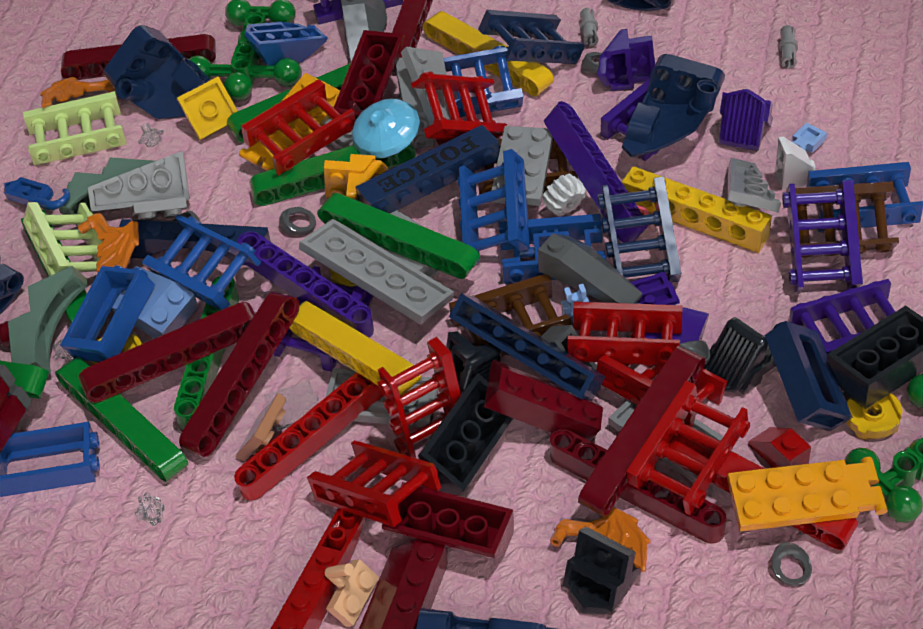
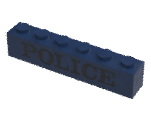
[355,125,499,214]
[449,293,606,401]

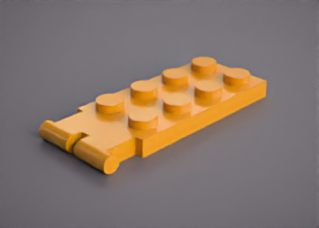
[239,72,340,171]
[727,457,888,532]

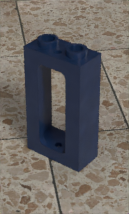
[764,321,853,431]

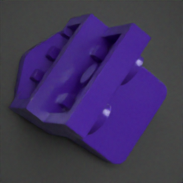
[597,29,655,91]
[719,89,773,151]

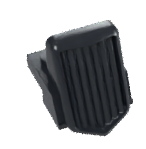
[704,317,776,395]
[446,331,501,394]
[562,526,641,614]

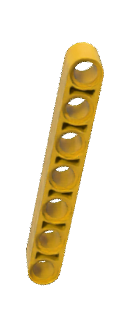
[422,11,554,97]
[290,301,421,395]

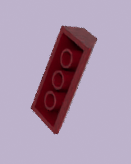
[334,30,405,121]
[484,360,603,441]
[382,482,514,558]
[359,538,448,629]

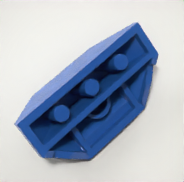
[245,22,328,66]

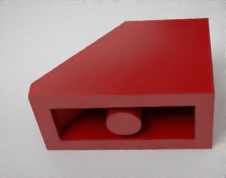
[748,427,811,468]

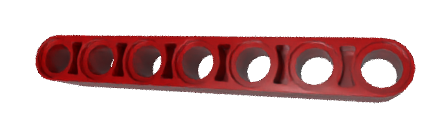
[234,372,384,501]
[668,434,858,550]

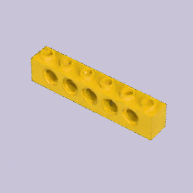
[622,166,772,253]

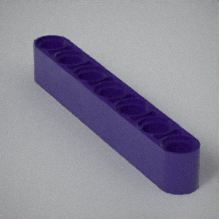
[544,101,648,243]
[237,231,374,338]

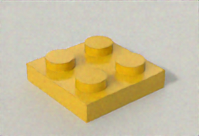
[177,76,238,141]

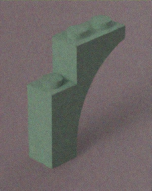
[59,157,155,215]
[8,266,88,375]

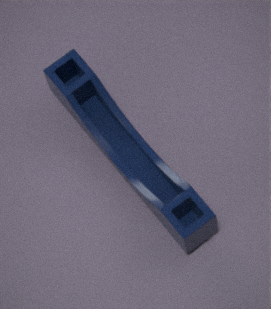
[119,219,271,265]

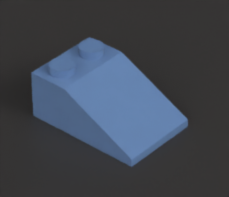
[111,266,198,339]

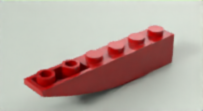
[270,508,366,629]

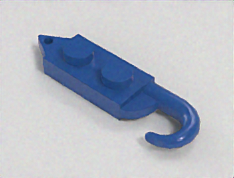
[4,177,70,210]

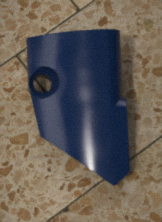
[622,54,725,157]

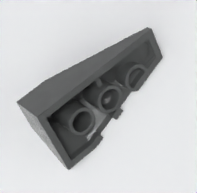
[340,0,387,63]
[538,233,642,304]

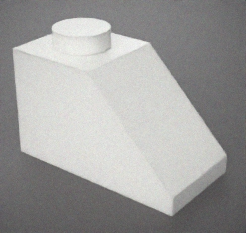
[775,137,815,190]

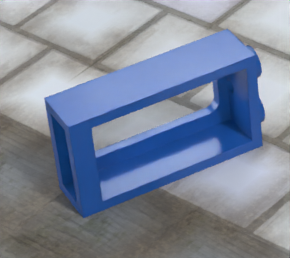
[60,265,155,363]
[0,422,100,497]

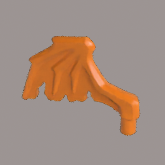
[40,77,117,108]
[78,213,139,273]
[550,507,651,572]

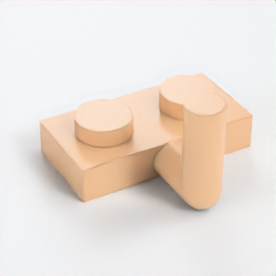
[325,559,379,627]

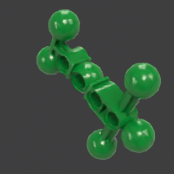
[189,0,302,101]
[844,374,923,523]

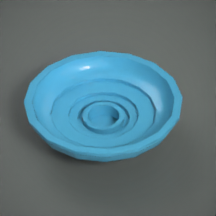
[352,99,420,158]

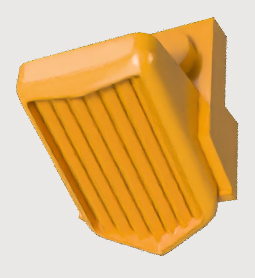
[324,154,388,201]

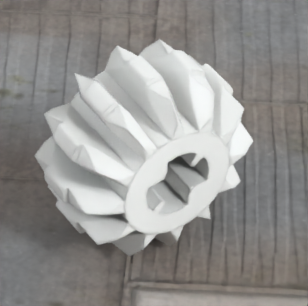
[543,173,586,217]

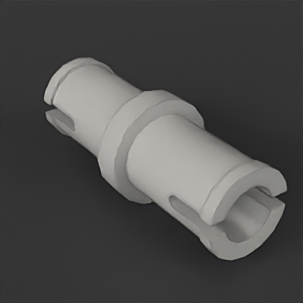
[580,8,599,46]
[779,25,798,69]

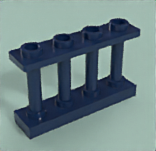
[478,10,585,64]
[597,176,682,283]

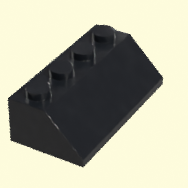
[827,306,923,409]
[418,373,513,495]

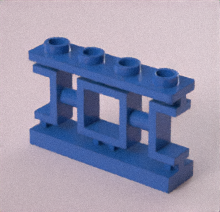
[499,214,607,284]

